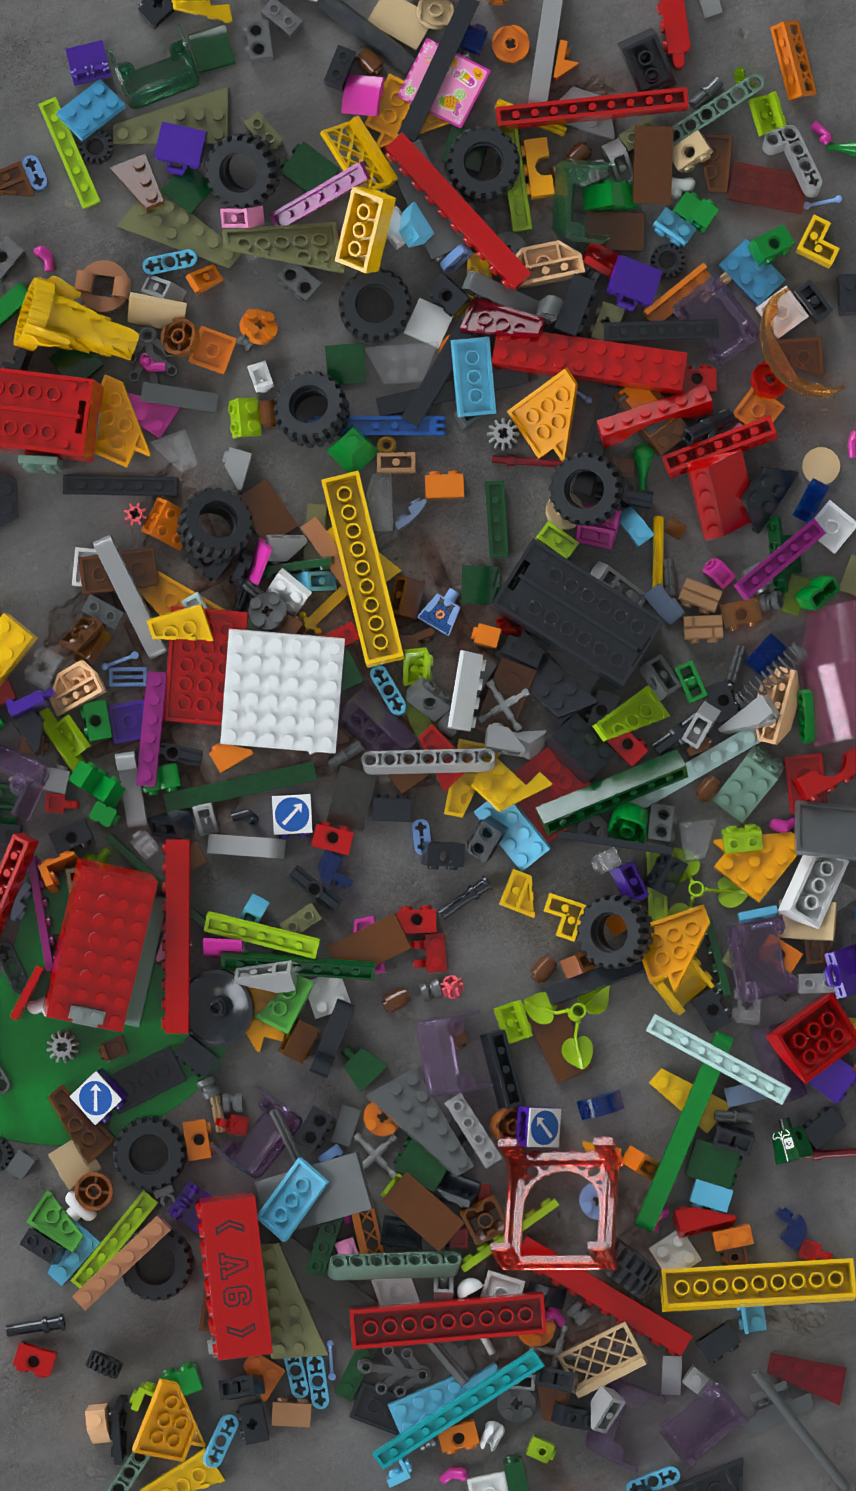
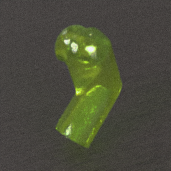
[733,67,757,88]
[83,846,111,863]

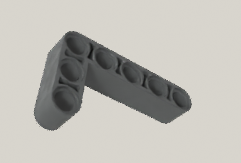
[461,271,563,327]

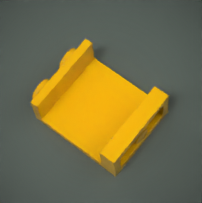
[651,956,714,1016]

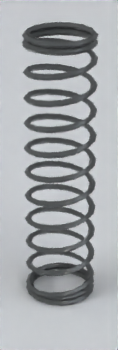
[735,642,808,708]

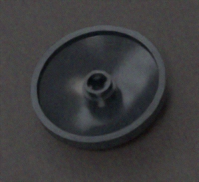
[188,969,255,1047]

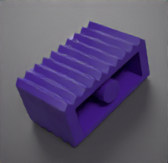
[609,861,649,901]

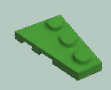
[254,975,315,1035]
[27,1189,85,1254]

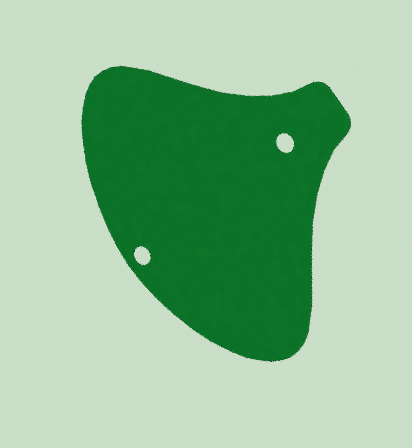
[0,876,227,1146]

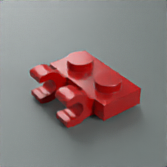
[412,933,447,973]

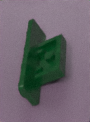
[767,516,802,593]
[306,1217,344,1278]

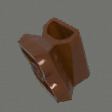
[59,616,112,666]
[460,1194,511,1246]

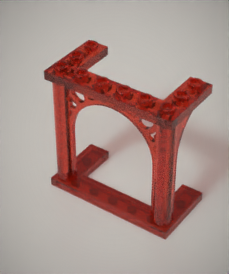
[491,1136,623,1270]

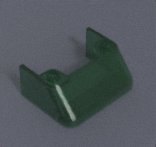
[108,24,200,109]
[552,159,614,244]

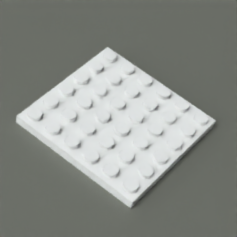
[220,629,345,753]

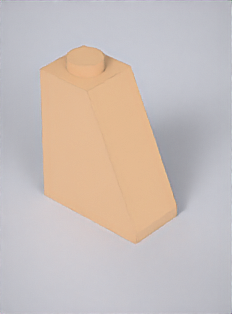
[85,1403,112,1444]

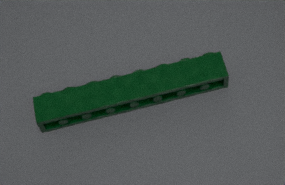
[536,750,688,835]

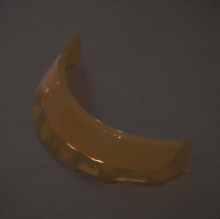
[760,287,845,397]

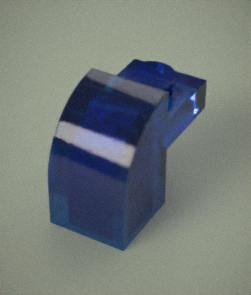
[793,478,830,523]
[318,850,354,889]
[577,1090,625,1120]
[774,1207,807,1251]

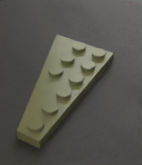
[113,87,228,145]
[117,187,242,269]
[222,222,345,274]
[261,1243,329,1359]

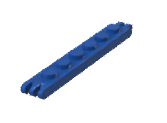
[305,416,446,436]

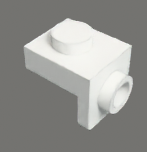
[247,360,274,393]

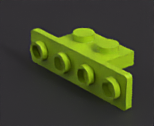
[39,708,91,772]

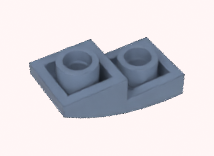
[394,498,427,531]
[644,583,685,625]
[11,881,33,921]
[724,1084,767,1108]

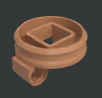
[74,260,132,313]

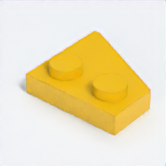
[499,869,535,918]

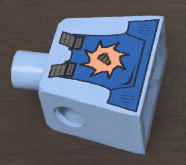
[417,588,460,637]

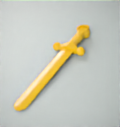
[299,586,347,635]

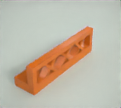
[770,21,817,101]
[643,263,714,321]
[352,1196,384,1254]

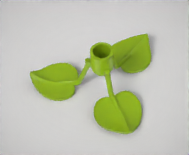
[668,847,749,916]
[524,985,610,1069]

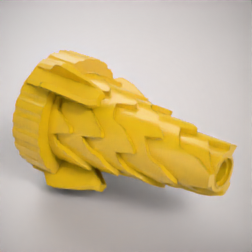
[14,276,139,361]

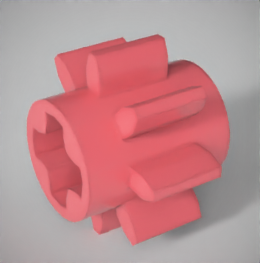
[124,503,147,526]
[440,975,465,999]

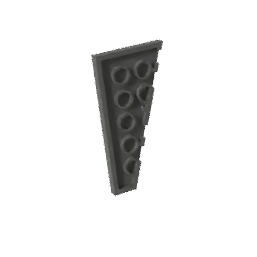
[365,1068,474,1177]

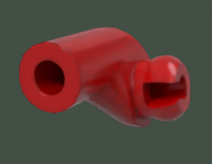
[496,616,522,636]

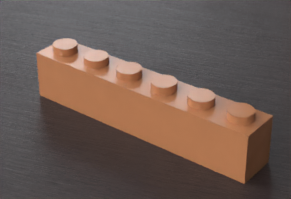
[72,1214,172,1311]

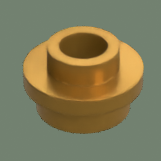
[377,436,396,453]

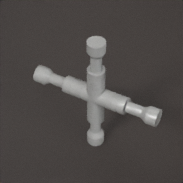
[478,679,530,732]
[353,1132,398,1179]
[529,1325,586,1369]

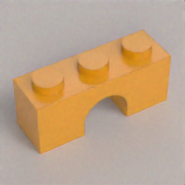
[520,137,555,200]

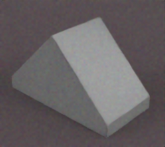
[513,730,547,760]
[192,803,219,836]

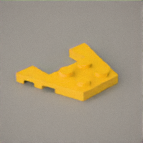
[172,0,232,23]
[471,753,552,812]

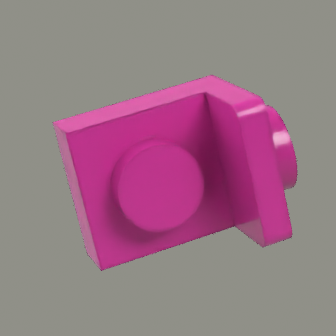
[702,557,736,590]

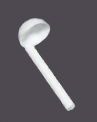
[457,1278,496,1356]

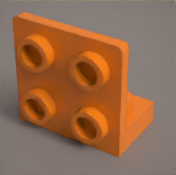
[141,497,183,551]
[38,851,79,894]

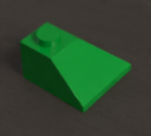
[326,424,380,473]

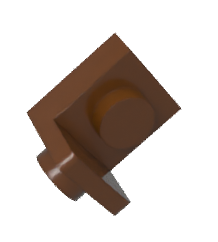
[610,456,635,479]
[686,733,712,758]
[98,1035,129,1062]

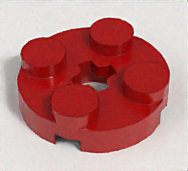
[750,361,789,399]

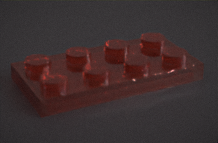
[727,161,806,215]

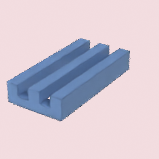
[109,667,148,687]

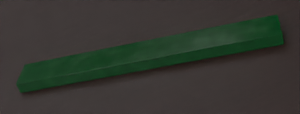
[163,761,317,812]
[105,833,225,939]
[221,951,376,981]

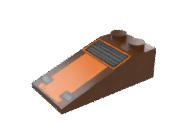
[613,387,688,457]

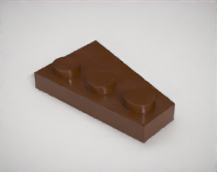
[702,133,734,194]

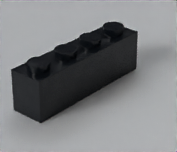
[480,1029,525,1109]

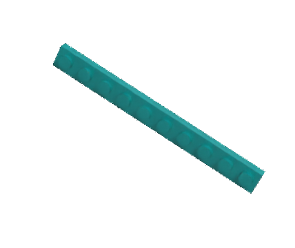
[372,1348,544,1470]

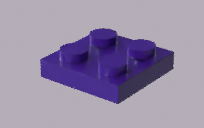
[107,699,145,744]

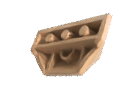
[516,240,585,288]
[49,660,107,717]
[755,667,800,745]

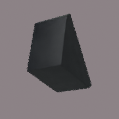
[527,1281,567,1309]

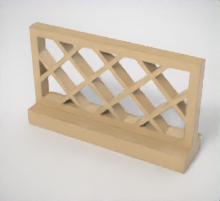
[557,1321,648,1398]

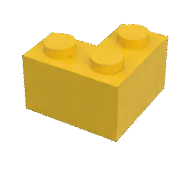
[795,215,840,269]
[543,893,586,942]

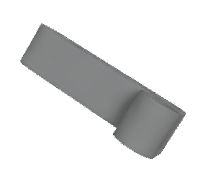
[762,125,823,198]
[115,751,148,828]
[207,834,286,859]

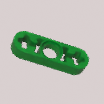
[797,689,815,744]

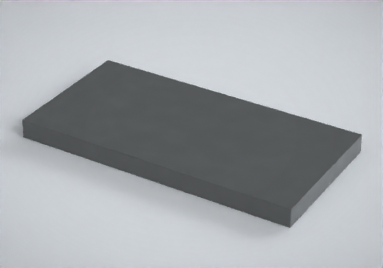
[795,800,856,861]
[255,1152,374,1238]

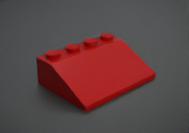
[686,449,751,541]
[766,992,856,1084]

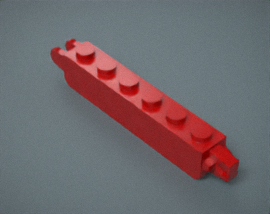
[657,0,691,70]

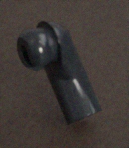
[231,809,259,827]

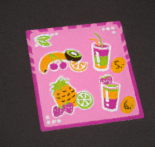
[397,38,490,128]

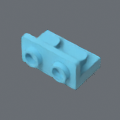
[652,207,697,249]
[737,905,778,931]
[736,1306,767,1334]
[386,1457,413,1488]

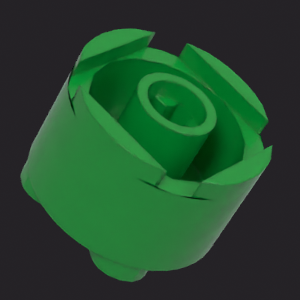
[608,802,650,843]

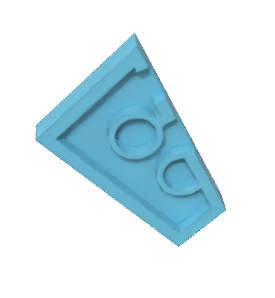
[48,1218,101,1286]

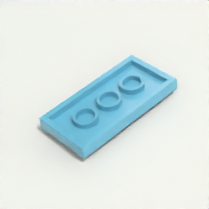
[451,337,496,417]
[474,801,552,872]
[257,1157,329,1242]
[387,1375,466,1434]

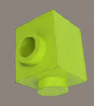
[526,1434,557,1464]

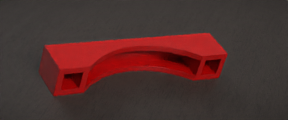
[597,385,713,448]

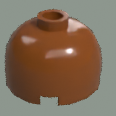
[161,317,200,357]
[489,1108,518,1146]
[74,1172,113,1211]

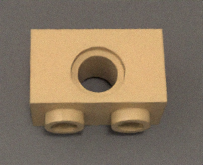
[672,130,714,174]

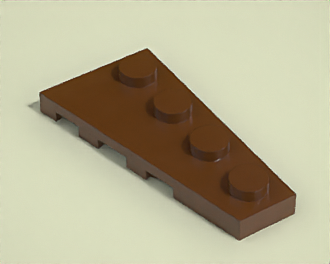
[47,1084,115,1166]

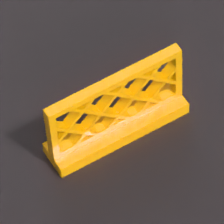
[320,115,398,190]

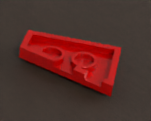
[418,724,469,792]

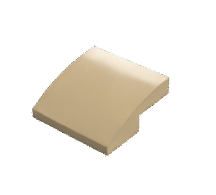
[48,1140,102,1190]

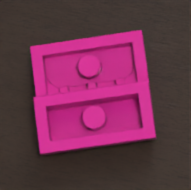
[342,75,385,116]
[575,503,622,549]
[245,538,273,585]
[203,938,243,959]

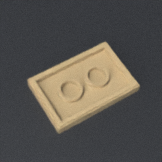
[368,0,430,51]
[127,292,187,329]
[776,899,837,941]

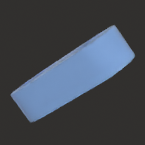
[22,155,48,191]
[440,243,473,274]
[412,819,431,855]

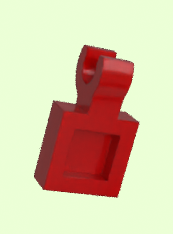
[45,793,80,814]
[215,1114,250,1136]
[797,1238,833,1261]

